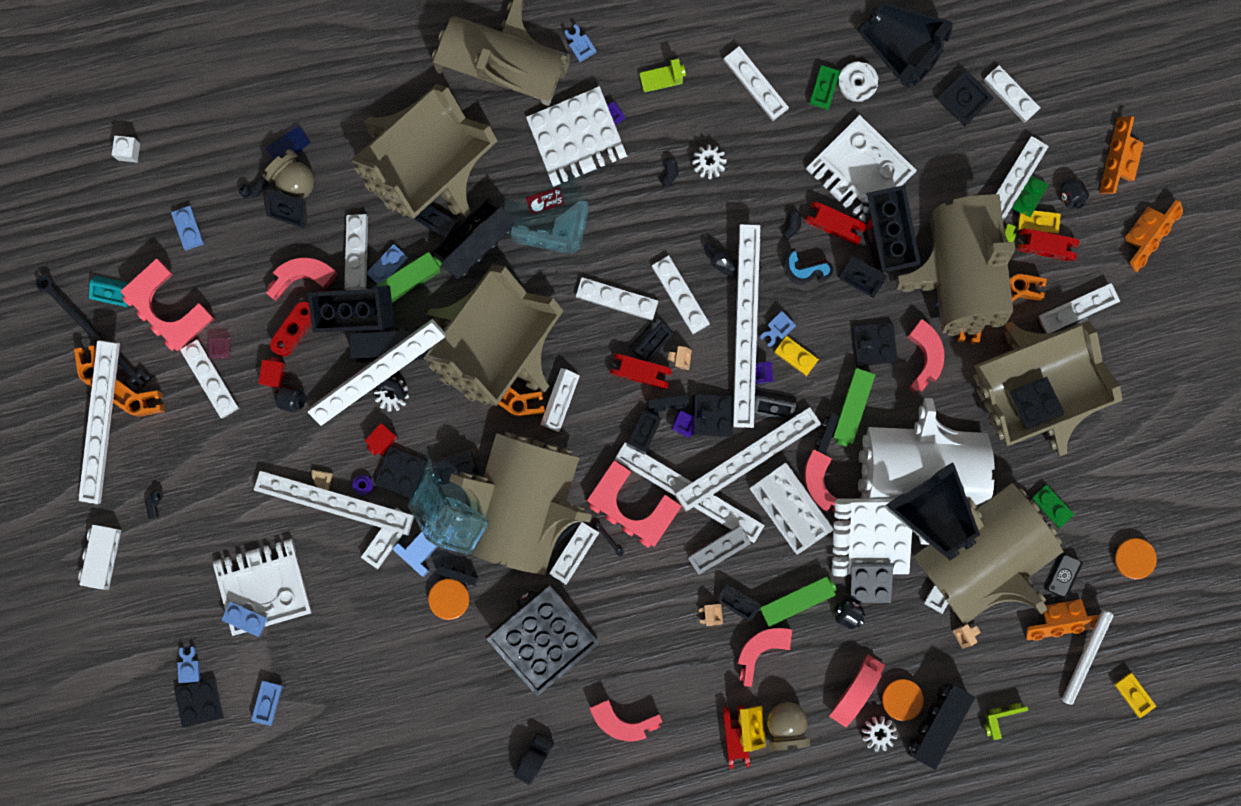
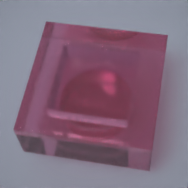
[209,338,231,359]

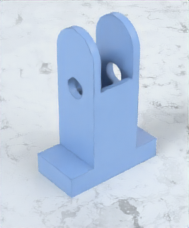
[393,512,456,577]

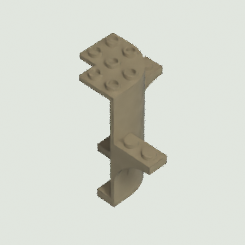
[432,0,571,106]
[352,84,497,219]
[896,194,1015,336]
[424,264,563,406]
[973,320,1123,456]
[449,432,592,575]
[913,483,1063,625]

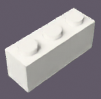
[78,525,121,590]

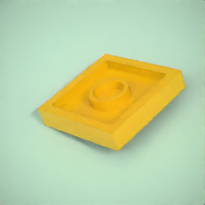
[739,706,766,752]

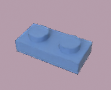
[171,206,204,251]
[367,244,409,284]
[222,601,268,637]
[251,680,283,726]

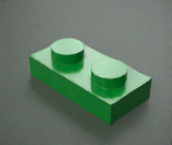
[809,65,840,110]
[1012,176,1049,218]
[1030,485,1074,529]

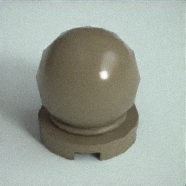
[263,149,314,199]
[767,701,811,751]

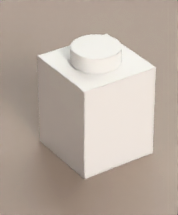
[112,136,140,163]

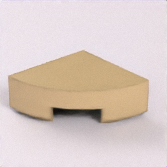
[312,470,333,491]

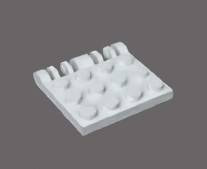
[526,86,627,187]
[806,115,917,223]
[832,499,912,576]
[213,539,312,636]

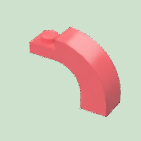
[266,258,338,301]
[907,319,944,393]
[804,450,838,512]
[737,628,792,687]
[829,654,885,727]
[590,699,662,741]

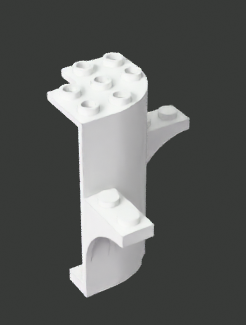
[858,398,995,545]

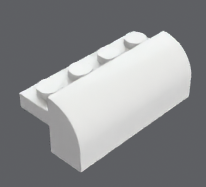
[749,463,834,555]

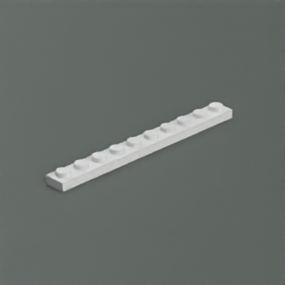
[733,224,760,428]

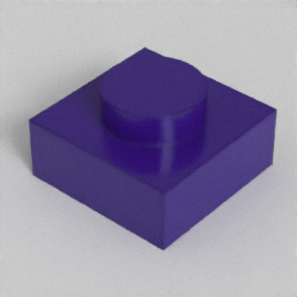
[608,101,625,126]
[755,362,773,384]
[671,410,692,438]

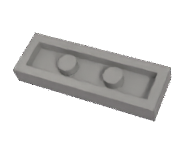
[688,525,751,575]

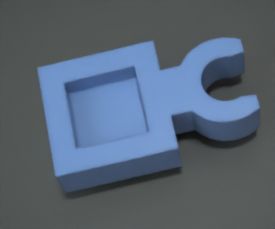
[565,25,596,63]
[760,311,797,347]
[177,647,201,683]

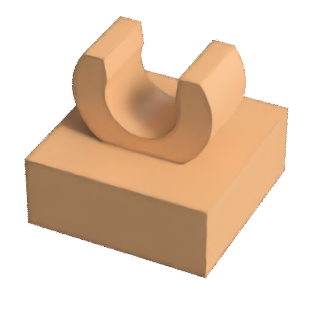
[668,346,692,370]
[699,604,723,626]
[952,624,981,649]

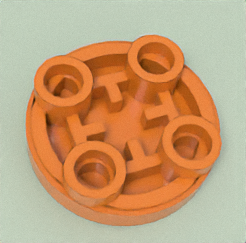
[1114,538,1157,579]
[428,579,470,620]
[882,679,924,721]

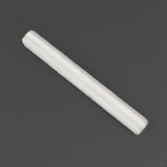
[1062,610,1113,705]

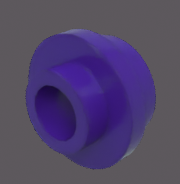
[352,475,373,495]

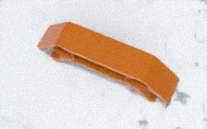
[956,274,1047,345]
[74,346,165,417]
[498,388,545,417]

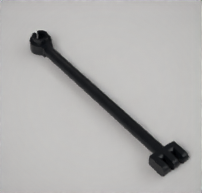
[35,275,152,393]

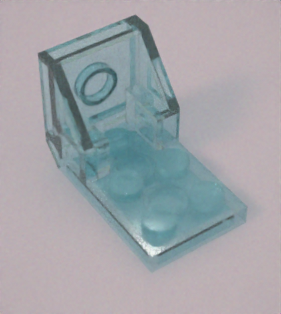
[511,200,589,254]
[409,472,489,555]

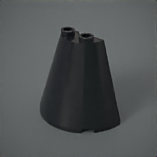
[858,2,953,88]
[884,462,980,561]

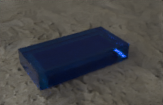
[266,126,311,160]

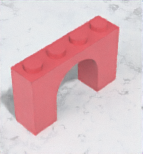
[120,259,215,351]
[587,460,682,548]

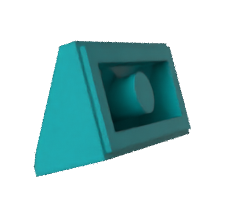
[88,276,129,307]

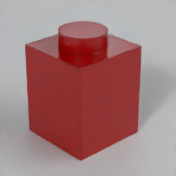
[258,357,286,388]
[365,423,398,456]

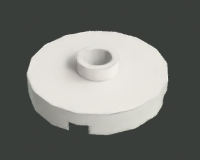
[838,62,878,102]

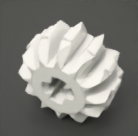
[692,145,726,179]
[374,377,409,412]
[862,716,897,752]

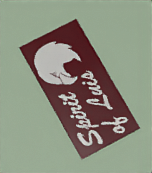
[526,187,565,214]

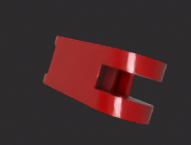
[804,201,866,245]
[1017,229,1080,261]
[270,302,312,357]
[609,354,672,389]
[722,705,750,769]

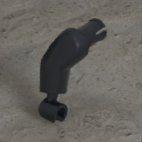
[704,240,762,276]

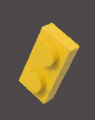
[1017,211,1061,234]
[774,336,819,376]
[1113,673,1156,718]

